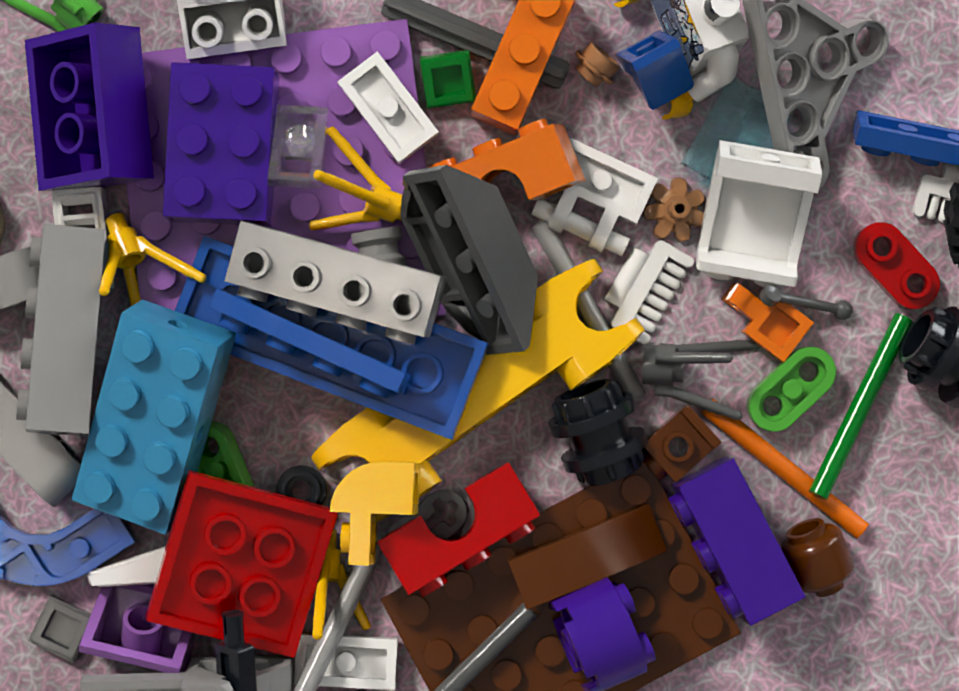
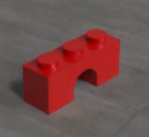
[377,462,540,597]

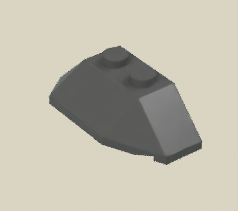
[401,165,538,355]

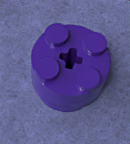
[548,577,656,691]

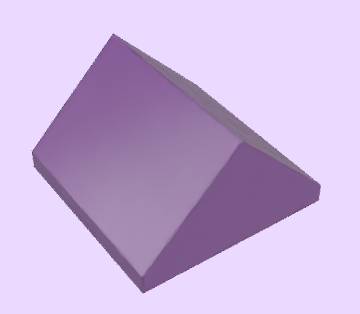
[79,584,196,673]

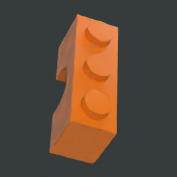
[471,0,576,137]
[428,118,586,200]

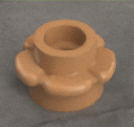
[575,41,621,87]

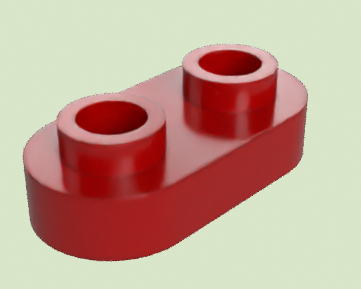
[853,222,940,310]

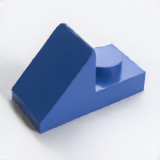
[616,30,694,110]

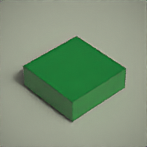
[420,50,476,109]

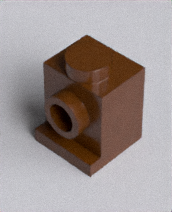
[643,404,722,483]

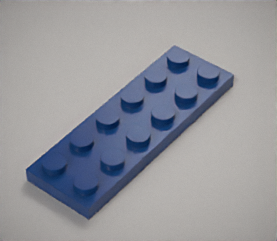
[175,235,489,440]

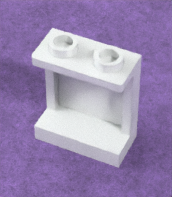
[696,140,822,288]

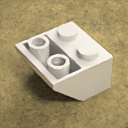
[177,0,287,59]

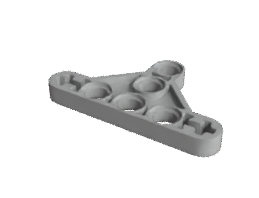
[742,0,889,189]

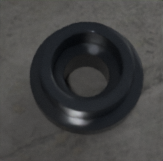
[276,465,327,505]

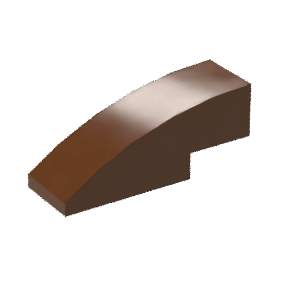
[507,503,667,610]

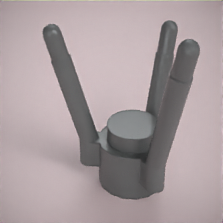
[642,340,761,420]

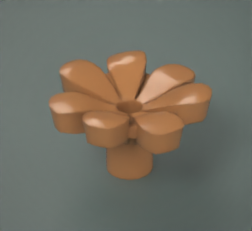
[642,177,705,242]

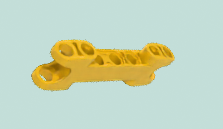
[311,259,645,522]

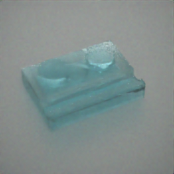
[681,77,795,181]

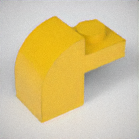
[330,462,420,566]

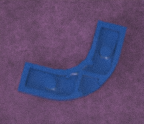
[0,509,138,586]

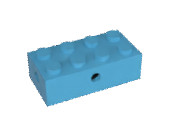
[72,299,237,535]

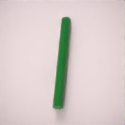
[809,313,913,500]

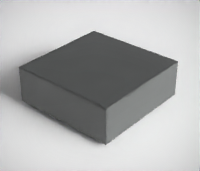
[28,595,91,663]

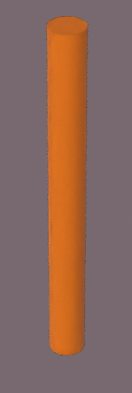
[700,398,869,539]

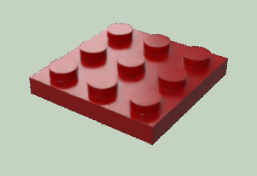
[145,470,338,658]

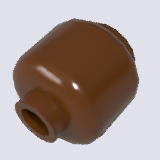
[780,518,854,597]

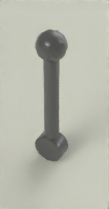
[760,284,853,320]

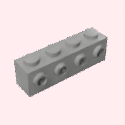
[224,221,447,344]
[16,224,106,437]

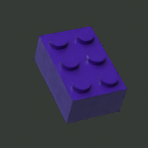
[25,22,154,191]
[163,62,279,226]
[668,457,806,626]

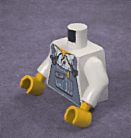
[614,0,749,120]

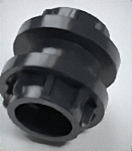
[899,306,959,408]
[548,379,648,486]

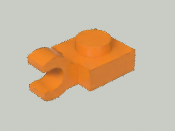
[721,283,814,362]

